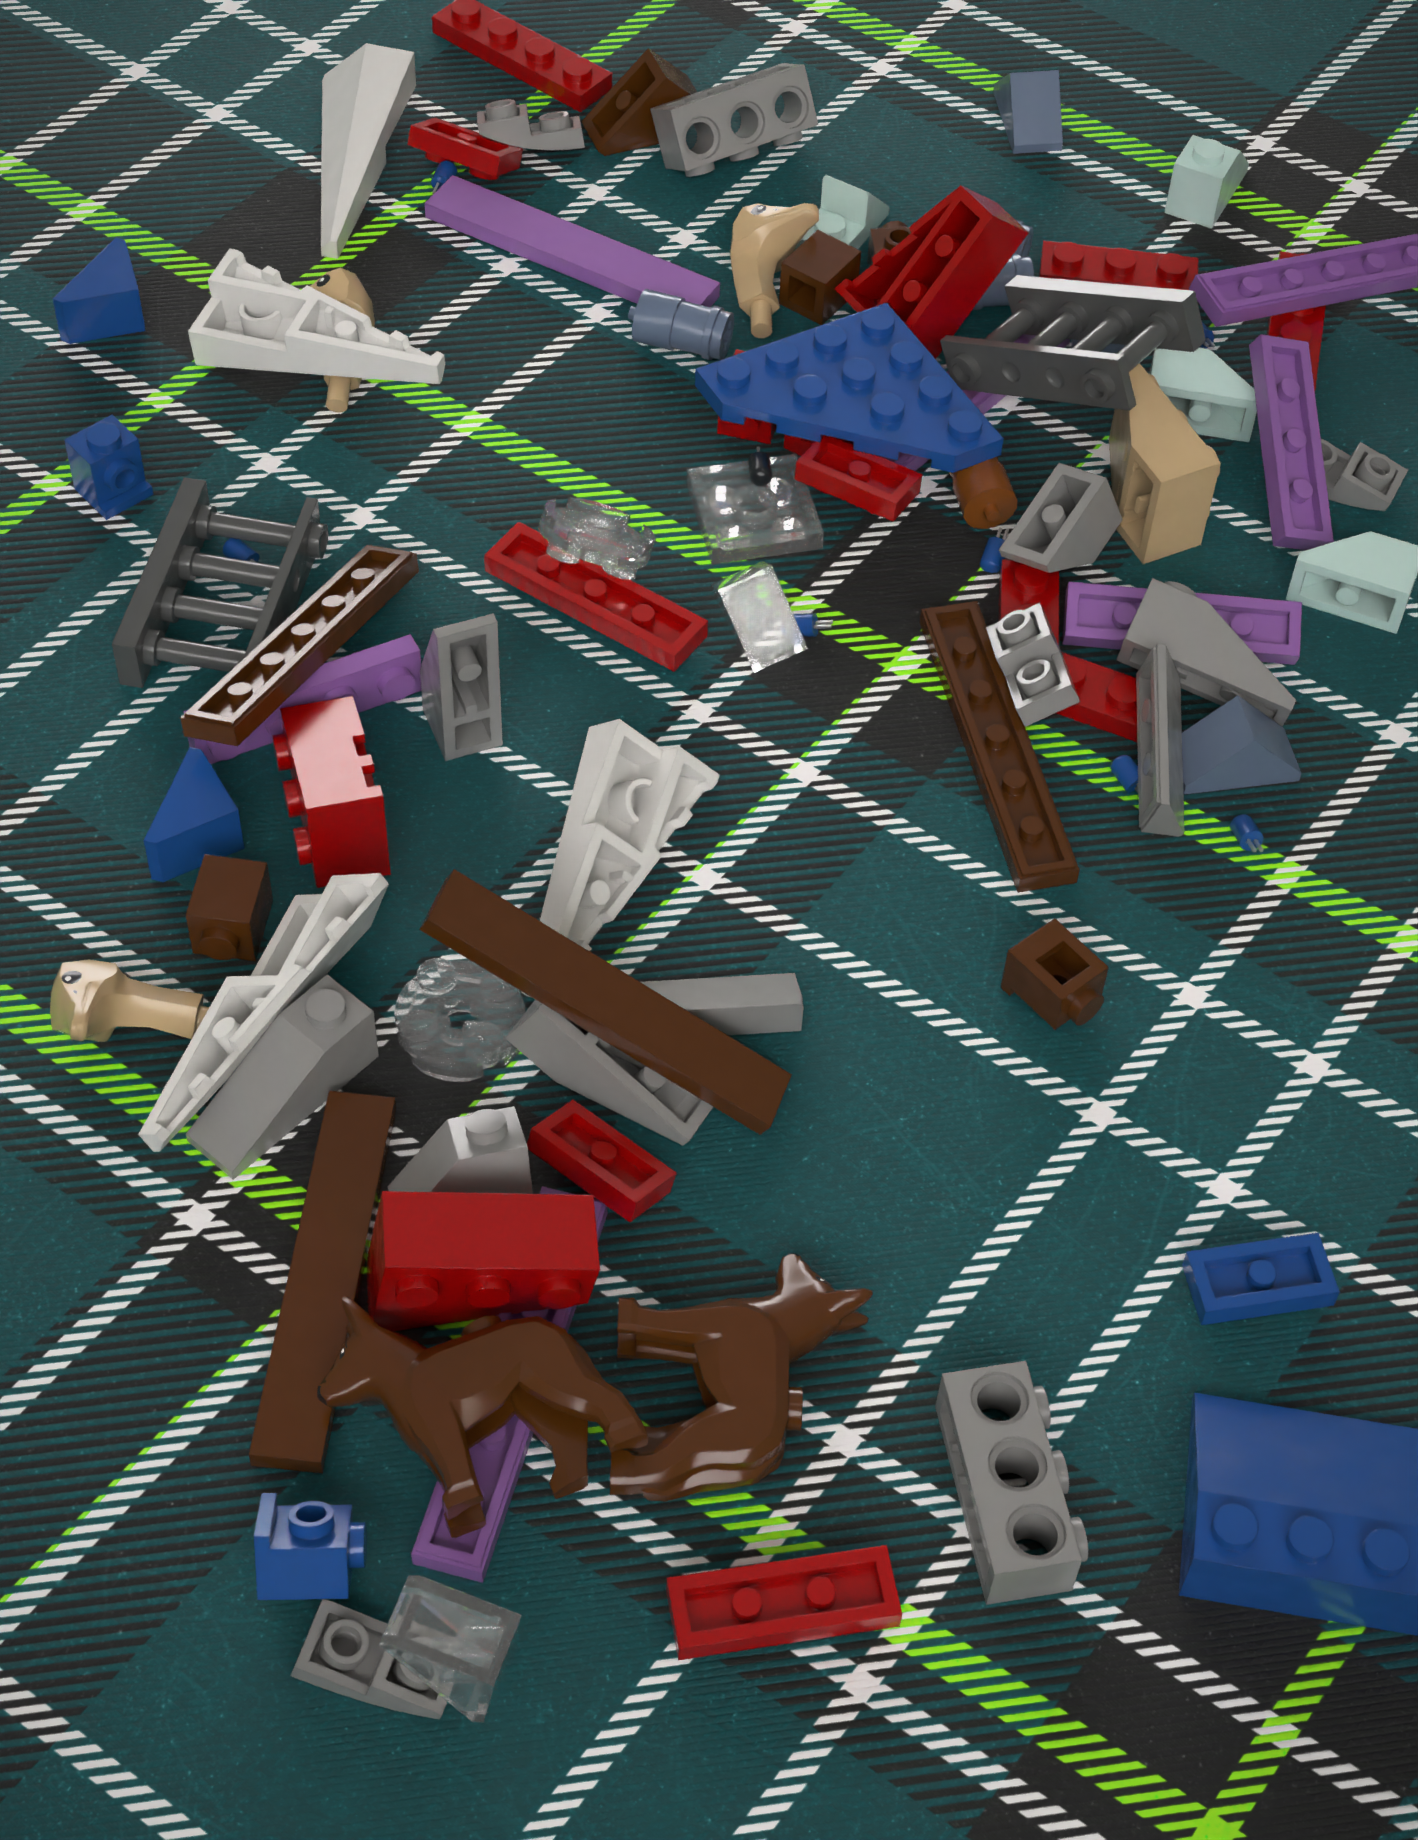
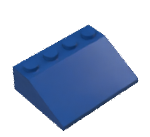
[1179,1393,1418,1636]

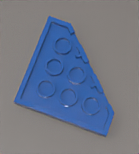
[695,303,1004,473]

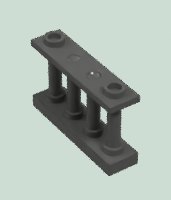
[940,275,1206,411]
[112,477,328,688]

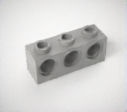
[650,63,819,177]
[935,1361,1088,1605]

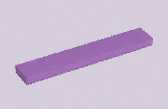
[425,175,720,307]
[1188,234,1418,327]
[411,1186,608,1583]

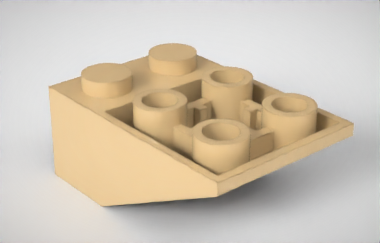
[1109,363,1221,564]

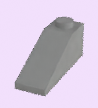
[1117,578,1296,727]
[420,613,503,761]
[186,975,379,1180]
[505,1000,713,1146]

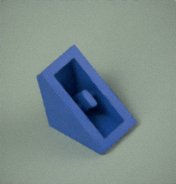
[53,237,145,344]
[143,747,245,882]

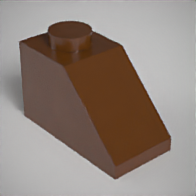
[581,48,697,156]

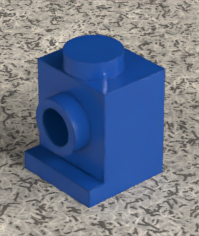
[64,414,154,520]
[254,1493,367,1600]

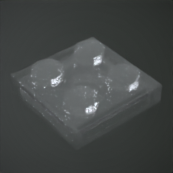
[687,454,824,565]

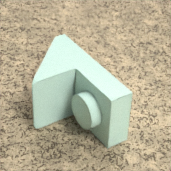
[793,175,889,252]

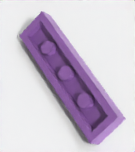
[1249,334,1334,550]
[1062,582,1302,665]
[183,634,421,764]

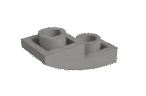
[477,99,585,150]
[1321,439,1408,511]
[986,603,1080,727]
[290,1599,468,1719]

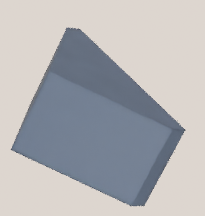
[993,70,1063,154]
[1182,695,1302,795]

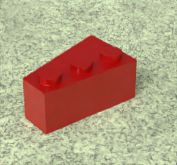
[834,185,1029,359]
[272,696,391,888]
[366,1191,600,1331]

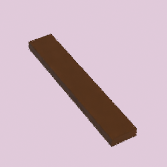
[180,545,419,747]
[919,601,1080,893]
[419,869,792,1135]
[249,1091,396,1474]

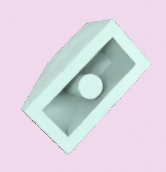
[1164,135,1249,229]
[1149,348,1257,442]
[1286,531,1418,634]

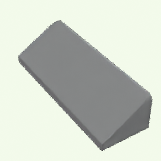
[1136,643,1184,837]
[641,973,804,1035]

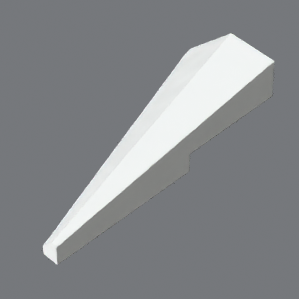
[321,43,416,259]
[188,249,445,384]
[521,719,720,998]
[138,873,389,1152]

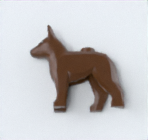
[610,1253,873,1502]
[317,1296,648,1538]

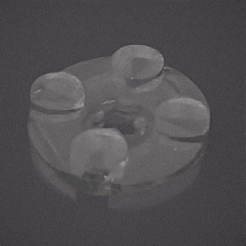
[538,497,656,580]
[394,958,526,1082]

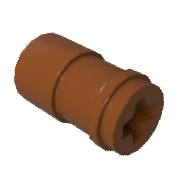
[949,457,1018,529]

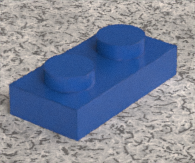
[1182,1232,1340,1325]

